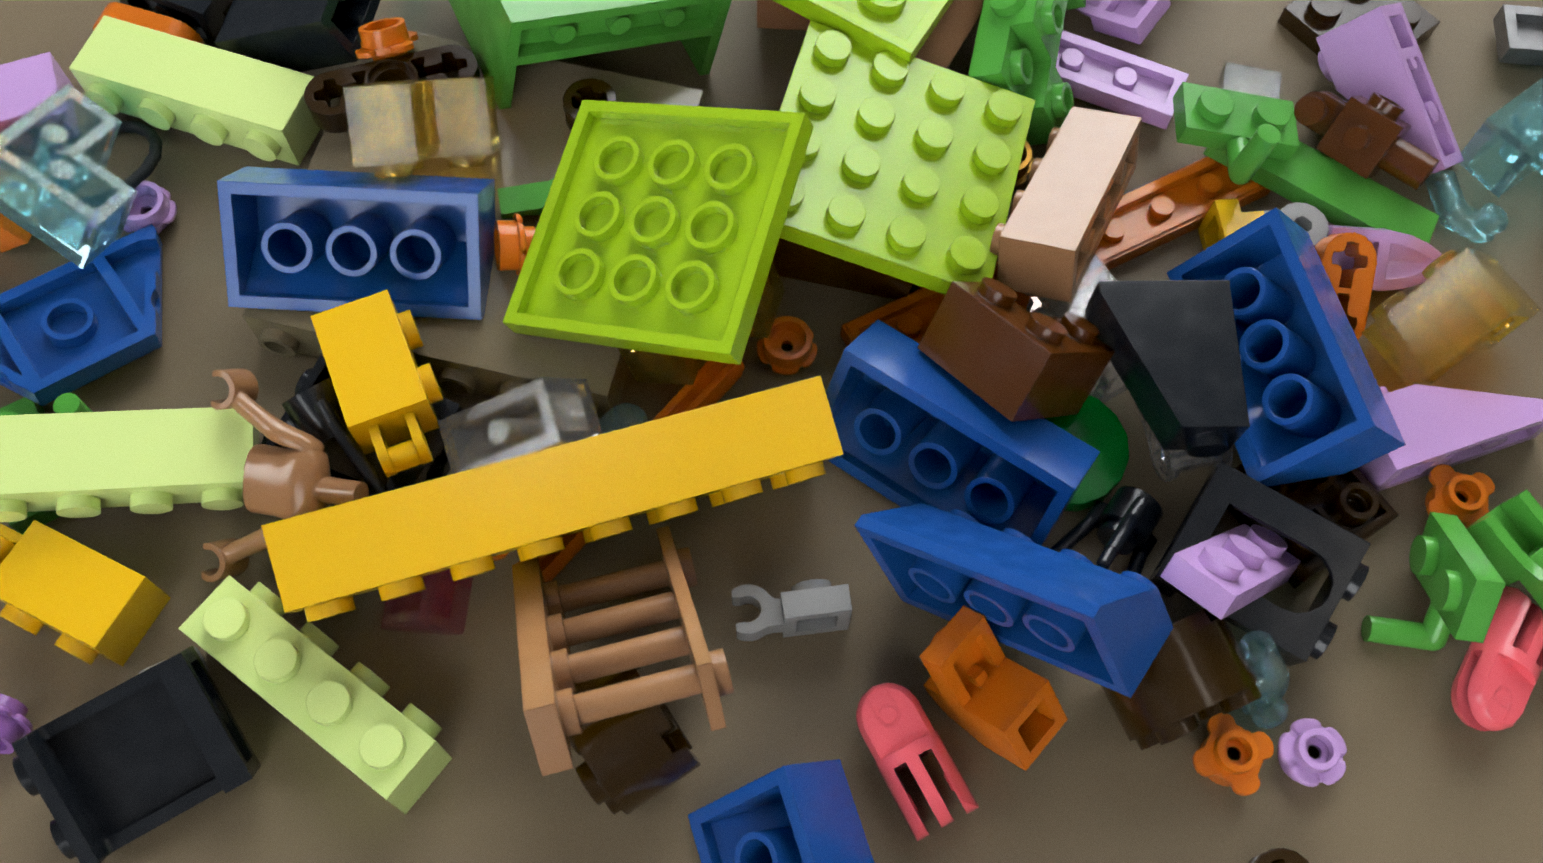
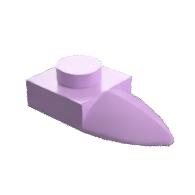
[1076,0,1171,45]
[1327,225,1449,291]

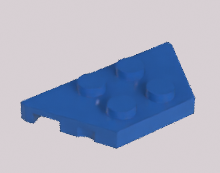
[0,224,163,406]

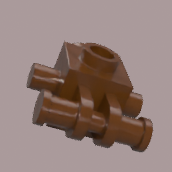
[1294,91,1439,191]

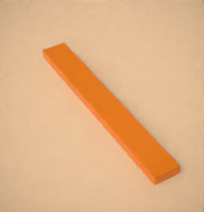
[840,156,1271,346]

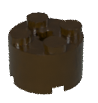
[1101,609,1262,750]
[569,667,701,815]

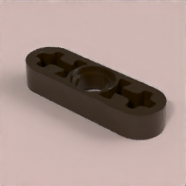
[304,45,482,133]

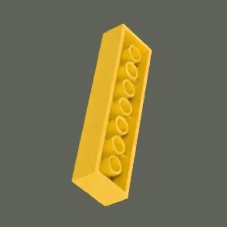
[261,375,844,623]

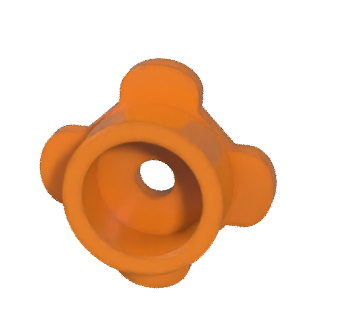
[355,17,419,61]
[1425,464,1495,527]
[1192,713,1274,796]

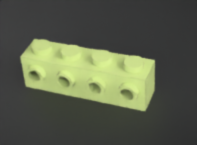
[69,15,320,166]
[0,407,260,522]
[178,575,452,814]

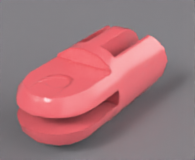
[1451,586,1543,731]
[856,682,979,842]

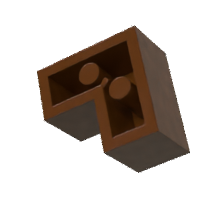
[917,277,1115,422]

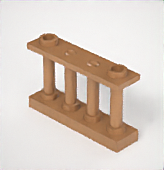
[512,526,734,777]

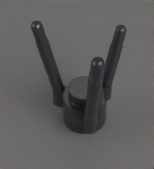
[281,378,389,495]
[1050,486,1163,575]

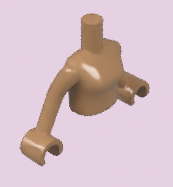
[201,368,369,582]

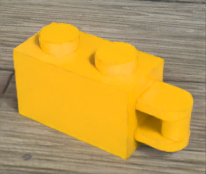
[310,290,444,478]
[0,520,171,667]

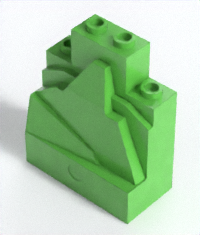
[449,0,732,109]

